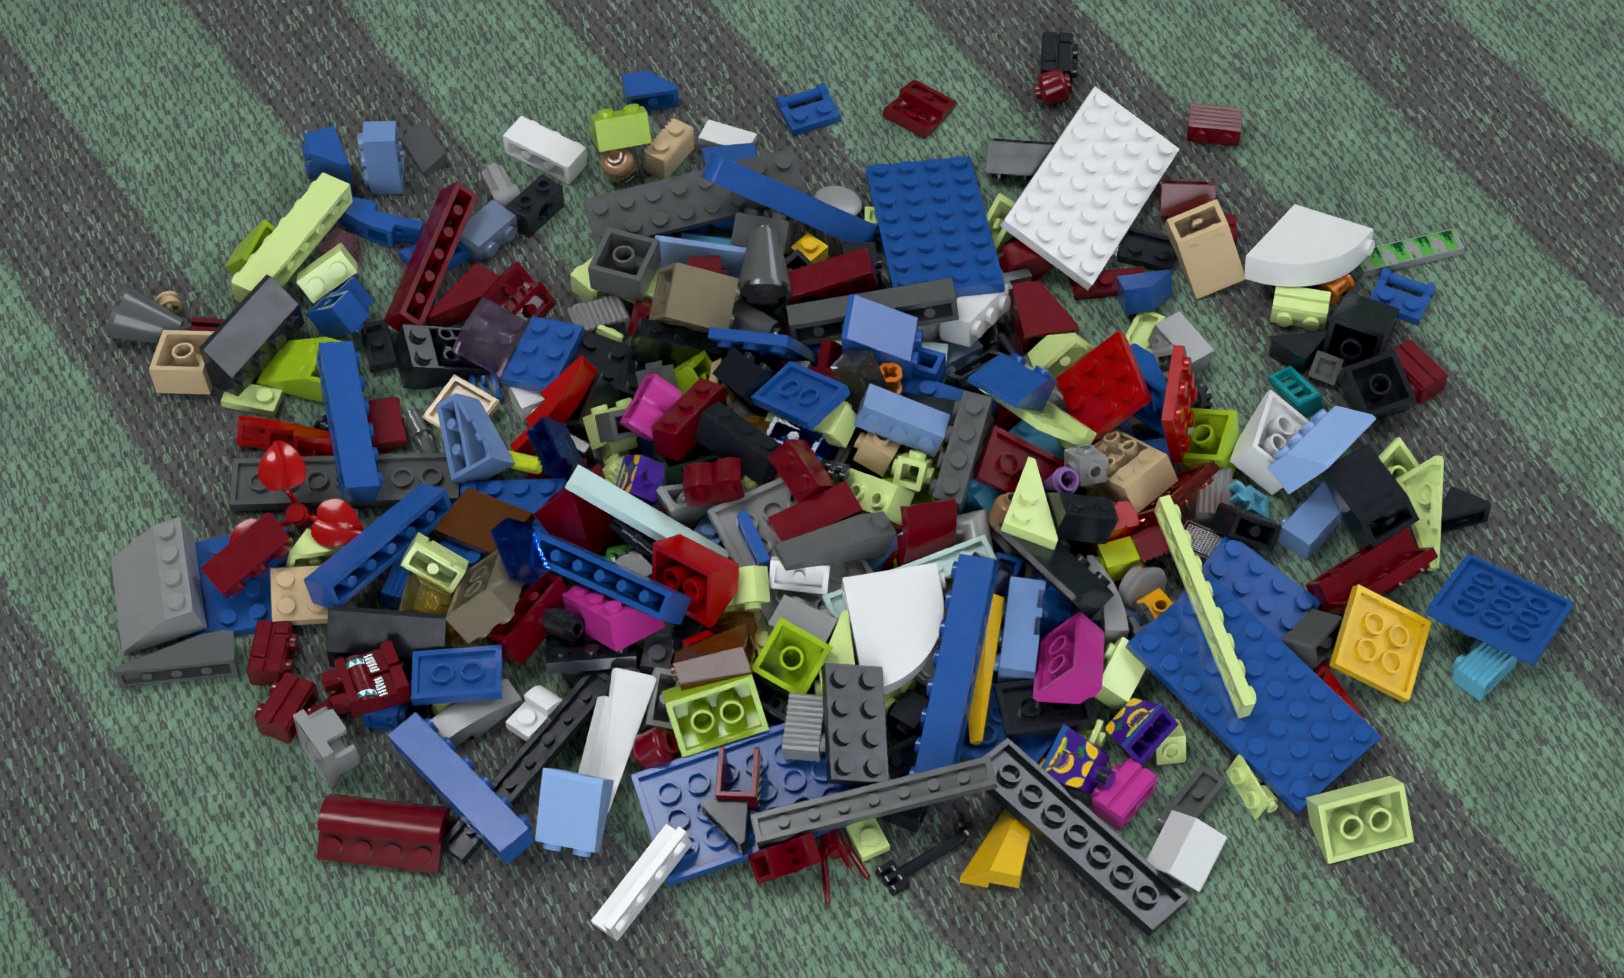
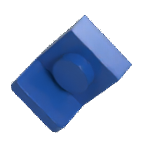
[362,703,409,731]

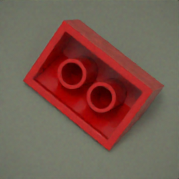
[652,534,739,628]

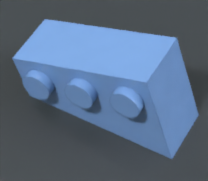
[358,121,405,195]
[436,393,515,484]
[993,576,1046,683]

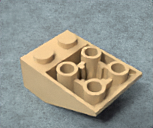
[1164,199,1246,300]
[1093,428,1178,513]

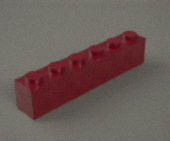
[383,181,478,332]

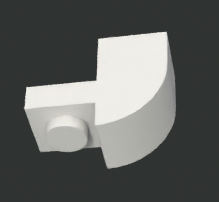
[506,685,563,742]

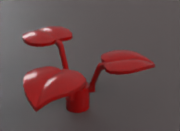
[229,440,365,547]

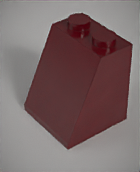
[1010,281,1079,354]
[533,464,617,556]

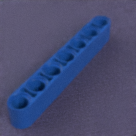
[701,152,878,243]

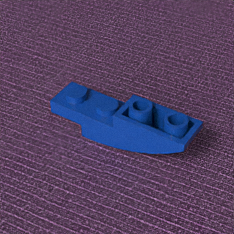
[338,197,425,249]

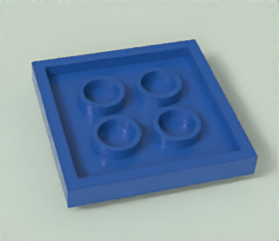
[708,327,817,364]

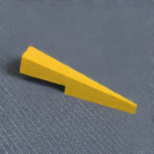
[968,594,1005,745]
[959,758,1045,888]

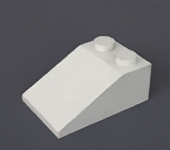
[1230,389,1309,495]

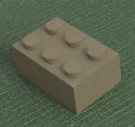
[445,544,528,644]

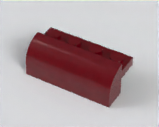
[1305,528,1438,617]
[317,793,450,873]

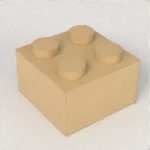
[149,330,214,394]

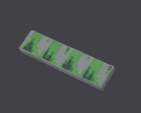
[1357,228,1465,277]

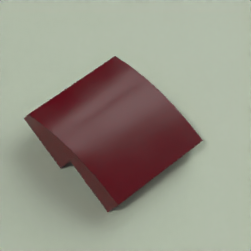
[882,79,957,139]
[479,261,556,337]
[367,397,409,453]
[897,499,957,565]

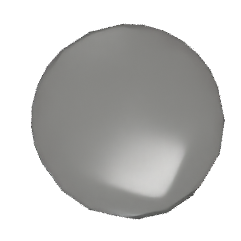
[815,186,862,216]
[1118,561,1167,612]

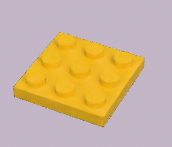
[1329,584,1432,702]

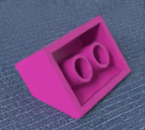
[562,583,665,652]
[1033,611,1104,704]

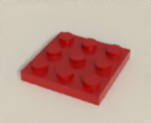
[1055,330,1153,445]
[1161,345,1198,463]

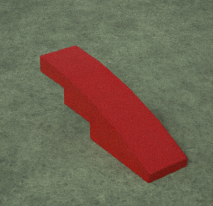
[509,355,598,455]
[236,415,333,457]

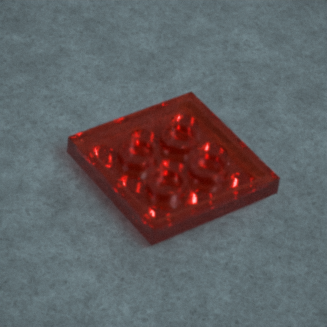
[1133,460,1220,532]

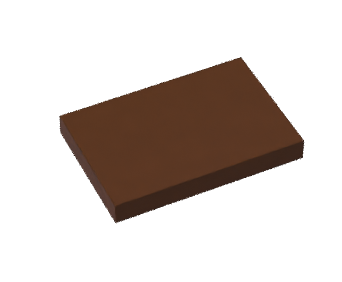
[434,487,535,556]

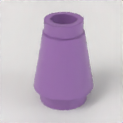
[1043,466,1079,494]

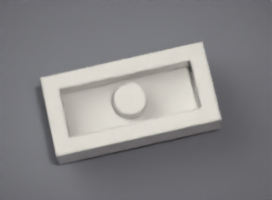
[769,556,830,595]

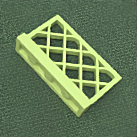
[979,389,1097,449]

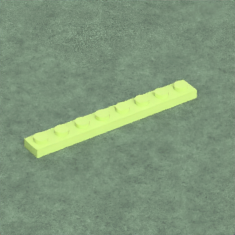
[1154,495,1256,719]

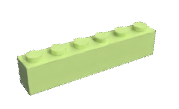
[231,173,353,302]

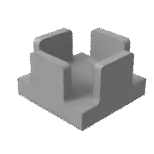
[293,706,360,788]

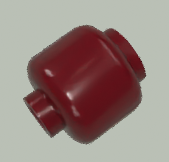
[1033,69,1073,106]
[631,727,678,769]

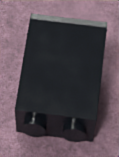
[1322,291,1400,368]

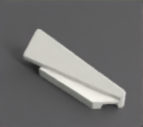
[578,668,657,812]

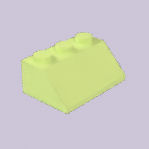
[1305,776,1414,864]

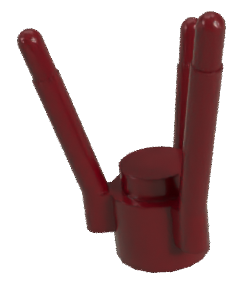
[818,828,870,904]

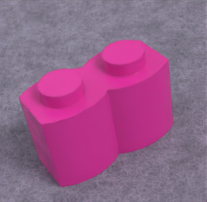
[620,374,682,441]

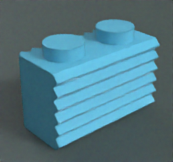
[1451,639,1517,701]

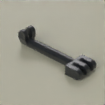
[821,412,863,482]
[874,819,975,896]

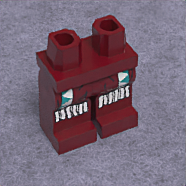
[321,640,411,719]

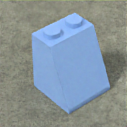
[535,768,614,857]

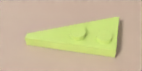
[1396,455,1444,571]
[1000,456,1058,550]

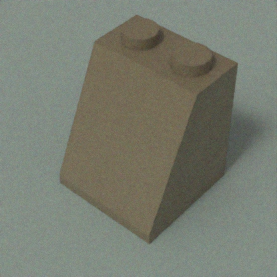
[649,262,740,333]

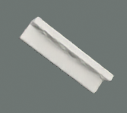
[591,824,692,941]

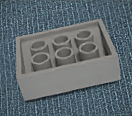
[111,517,207,655]

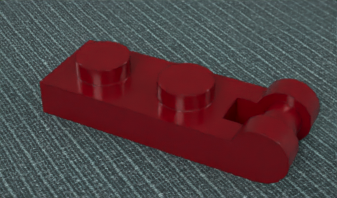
[1069,266,1145,300]

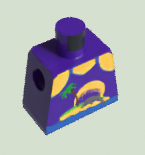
[615,455,665,506]
[1105,698,1179,766]
[1042,724,1116,794]

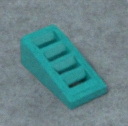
[1267,366,1323,418]

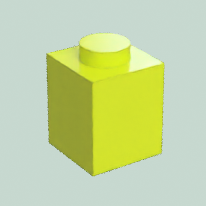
[1095,536,1140,582]

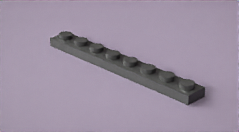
[750,756,997,847]

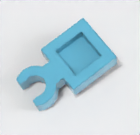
[1228,481,1270,519]

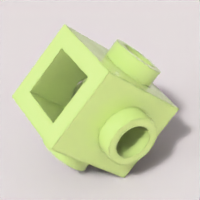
[891,450,935,494]

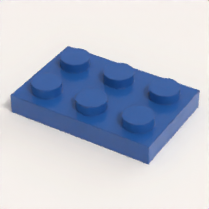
[501,316,585,393]
[751,361,851,430]
[411,644,503,706]

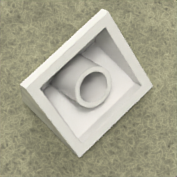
[1147,810,1227,892]

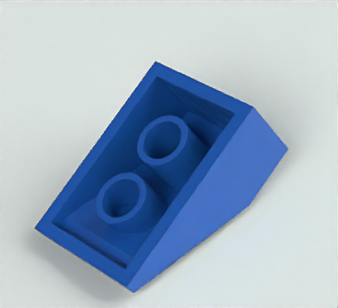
[1130,343,1167,436]
[967,352,1057,411]

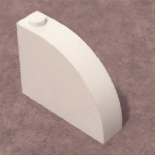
[1244,204,1375,287]
[841,563,946,695]

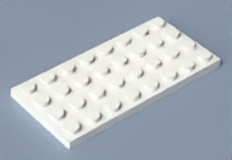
[1000,86,1179,290]

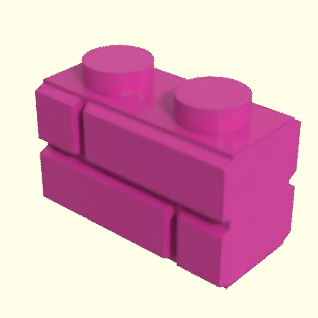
[1090,758,1158,831]

